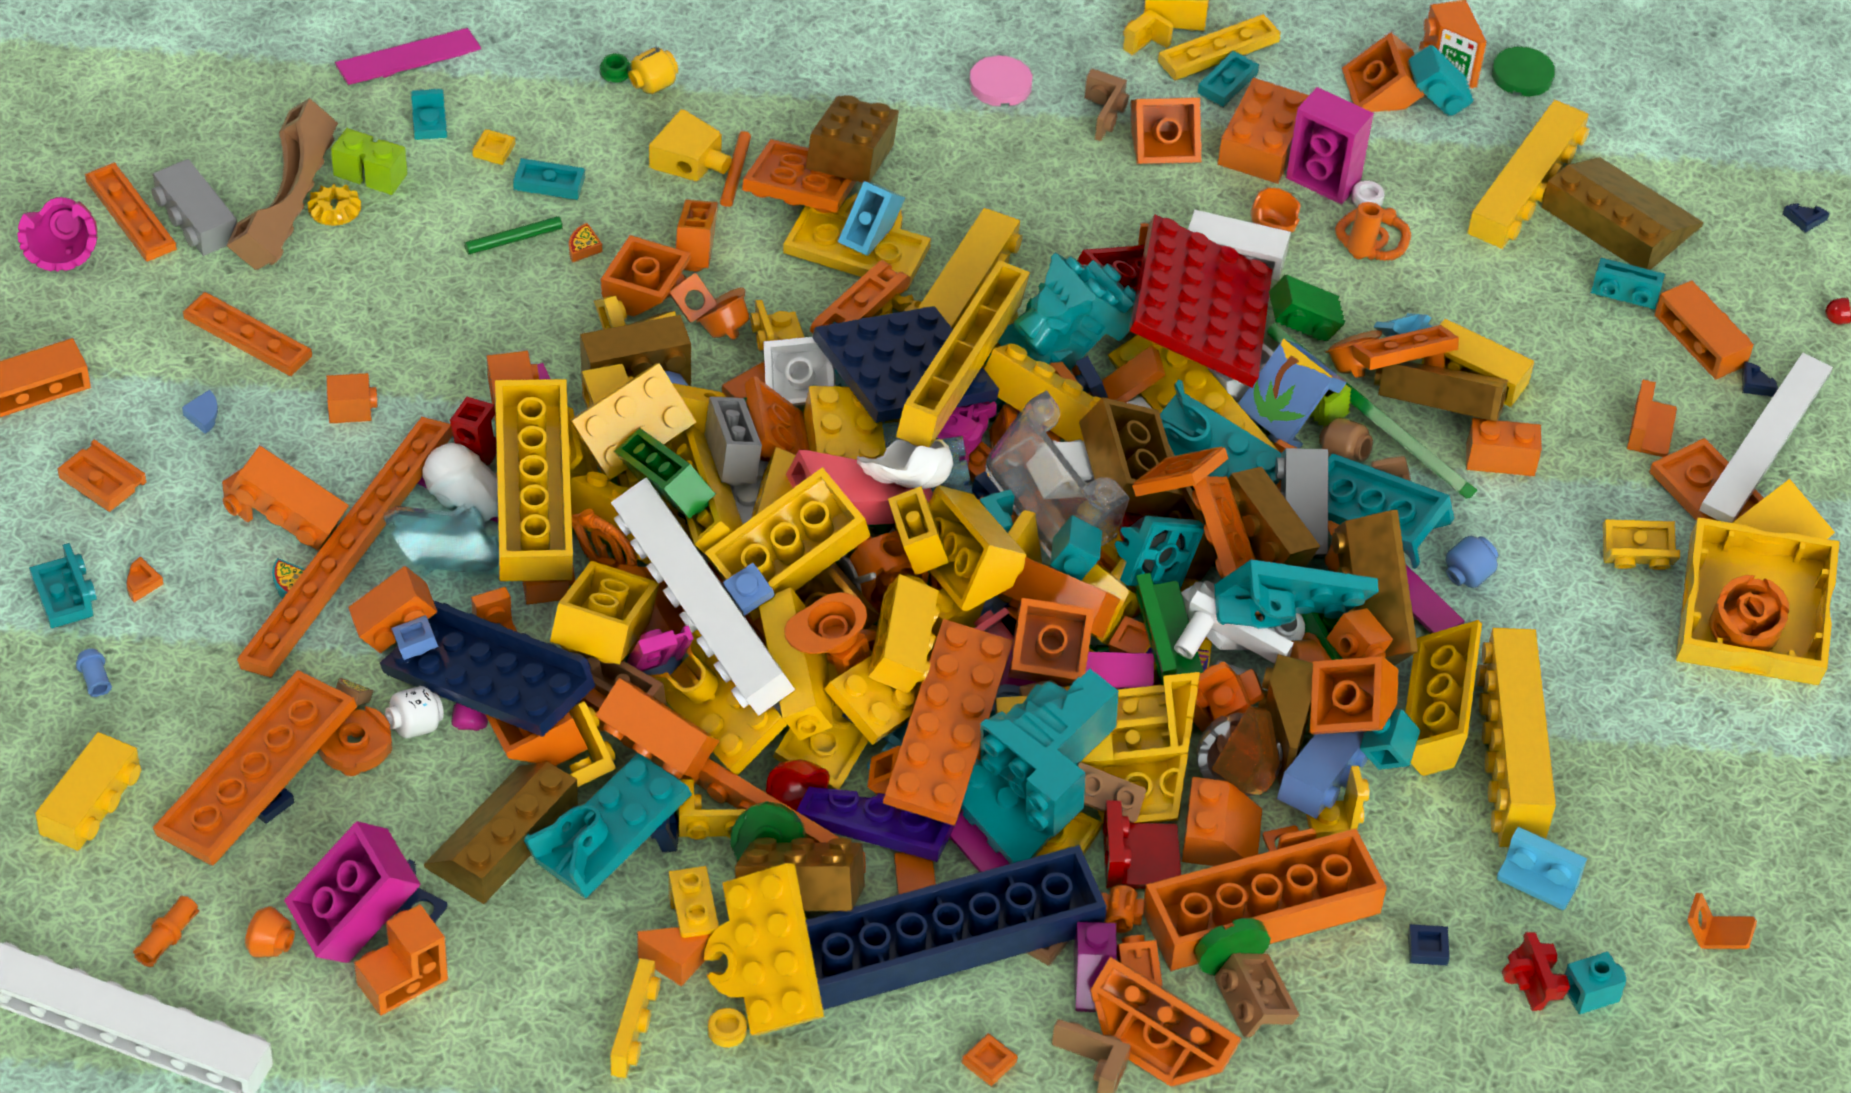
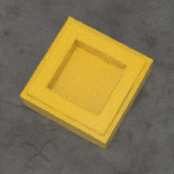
[472,129,515,165]

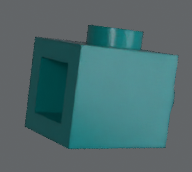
[1050,515,1102,581]
[1359,709,1420,770]
[1564,951,1627,1015]

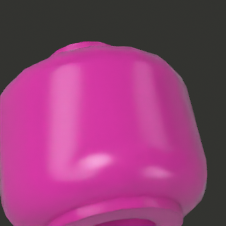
[451,703,488,731]

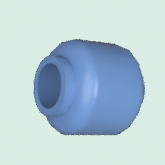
[1445,536,1499,588]

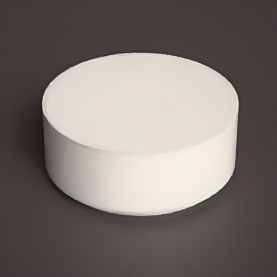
[1351,181,1385,207]

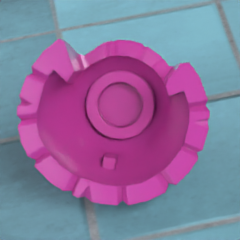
[17,197,98,271]

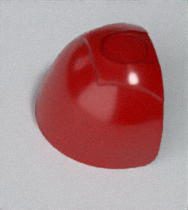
[766,759,830,811]

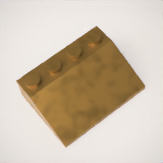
[1541,157,1704,270]

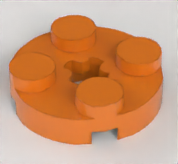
[318,706,392,776]

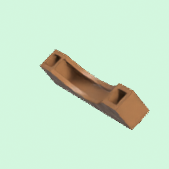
[226,98,338,270]

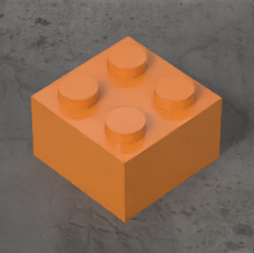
[1008,598,1095,686]

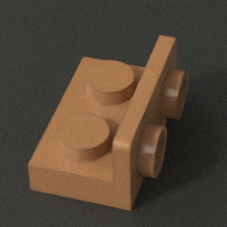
[1215,953,1300,1037]

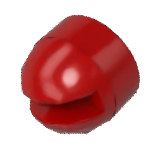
[1825,297,1851,325]

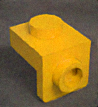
[1123,9,1173,55]

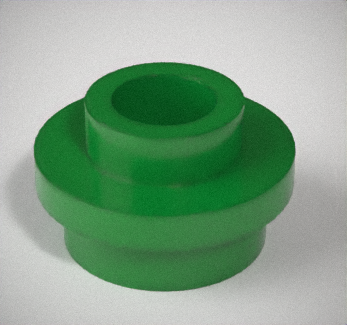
[600,53,631,82]

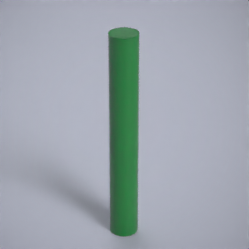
[464,216,563,255]

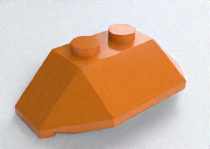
[1090,957,1242,1087]

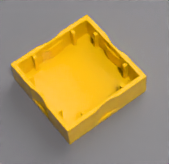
[1676,517,1840,685]

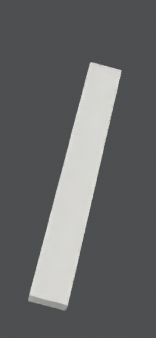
[1699,353,1833,523]

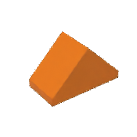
[637,927,712,986]

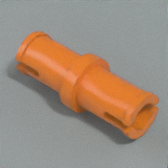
[133,896,199,967]

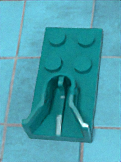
[1160,379,1281,485]
[1328,453,1454,569]
[1214,559,1379,629]
[524,753,692,899]

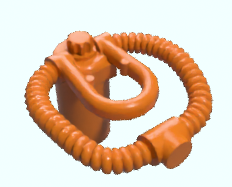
[1335,202,1411,261]
[572,509,637,569]

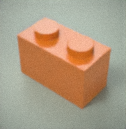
[1466,418,1542,476]
[348,566,437,653]

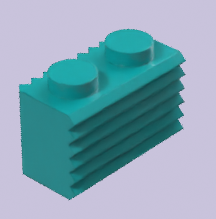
[1408,45,1474,116]

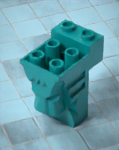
[998,252,1136,371]
[980,669,1118,838]

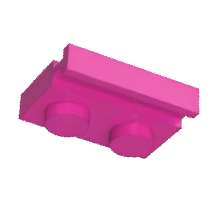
[627,625,693,672]

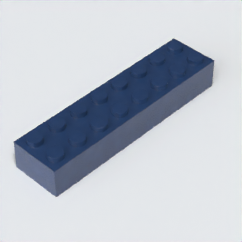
[806,845,1107,1010]

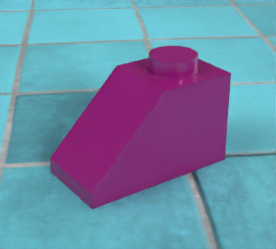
[1074,922,1117,1012]

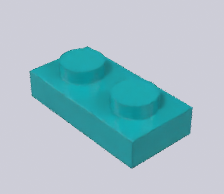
[1197,51,1260,107]
[513,158,585,200]

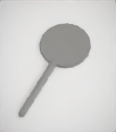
[839,557,876,593]

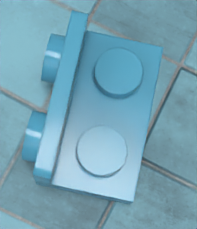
[1497,827,1587,910]

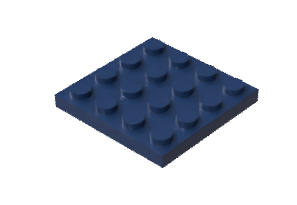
[813,306,999,423]

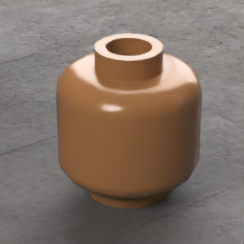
[1319,418,1373,463]

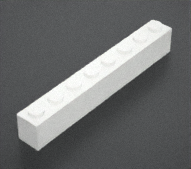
[611,477,795,716]
[0,942,273,1093]

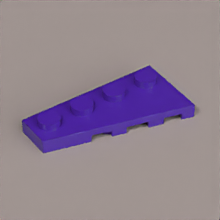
[796,787,962,862]

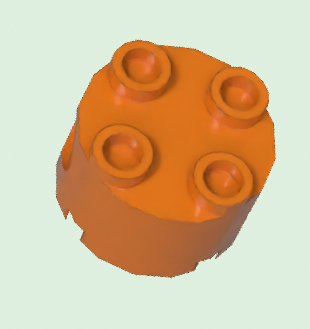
[849,530,929,613]
[1709,575,1789,652]

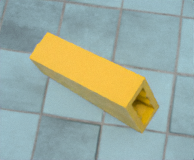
[759,587,833,741]

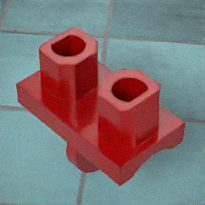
[1502,932,1570,1011]

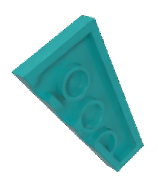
[961,758,1052,864]

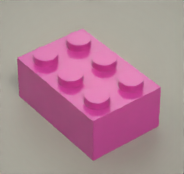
[1286,87,1374,205]
[284,821,421,963]

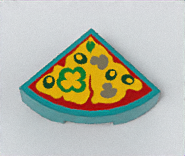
[272,558,305,598]

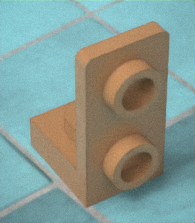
[1084,68,1129,141]
[1077,762,1146,823]
[1052,1019,1131,1093]

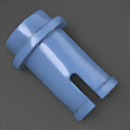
[76,649,112,697]

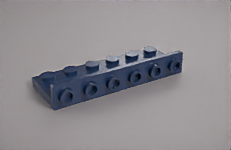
[380,600,596,737]

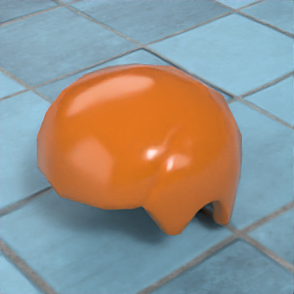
[1251,187,1301,233]

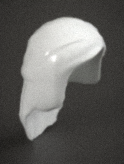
[857,439,953,489]
[422,443,498,522]

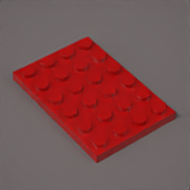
[1129,214,1273,388]

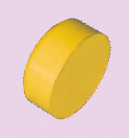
[708,1008,747,1047]

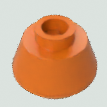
[245,906,295,957]

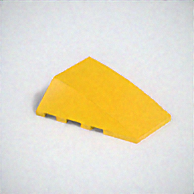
[1063,672,1200,824]

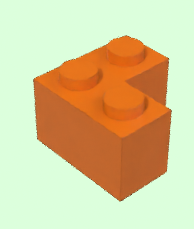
[354,904,448,1016]

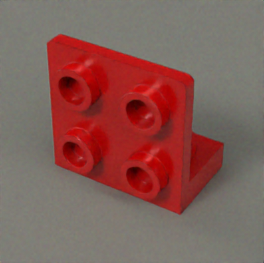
[1102,800,1181,889]

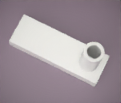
[1174,590,1294,664]

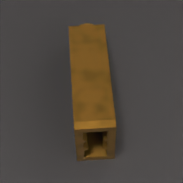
[1374,362,1508,421]

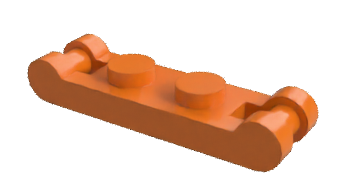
[810,260,911,334]

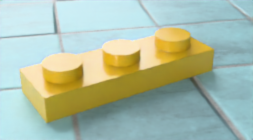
[610,958,661,1078]

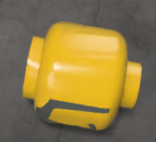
[629,47,678,94]

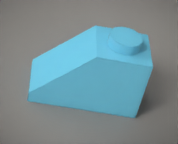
[838,181,905,256]

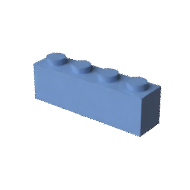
[1277,731,1368,819]

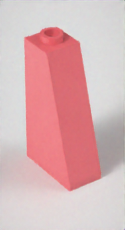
[786,450,933,525]

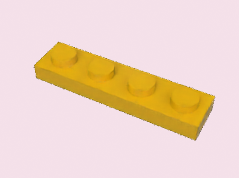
[1158,14,1281,81]

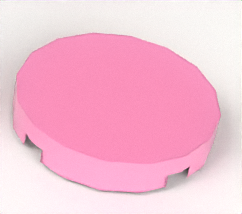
[970,55,1033,107]

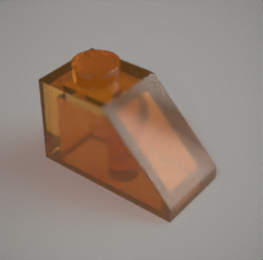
[1212,706,1280,795]

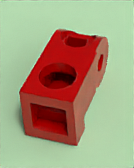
[450,397,496,466]

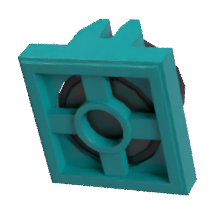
[1115,514,1204,589]

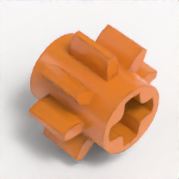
[1101,885,1145,933]

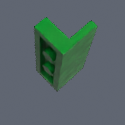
[1135,573,1204,685]

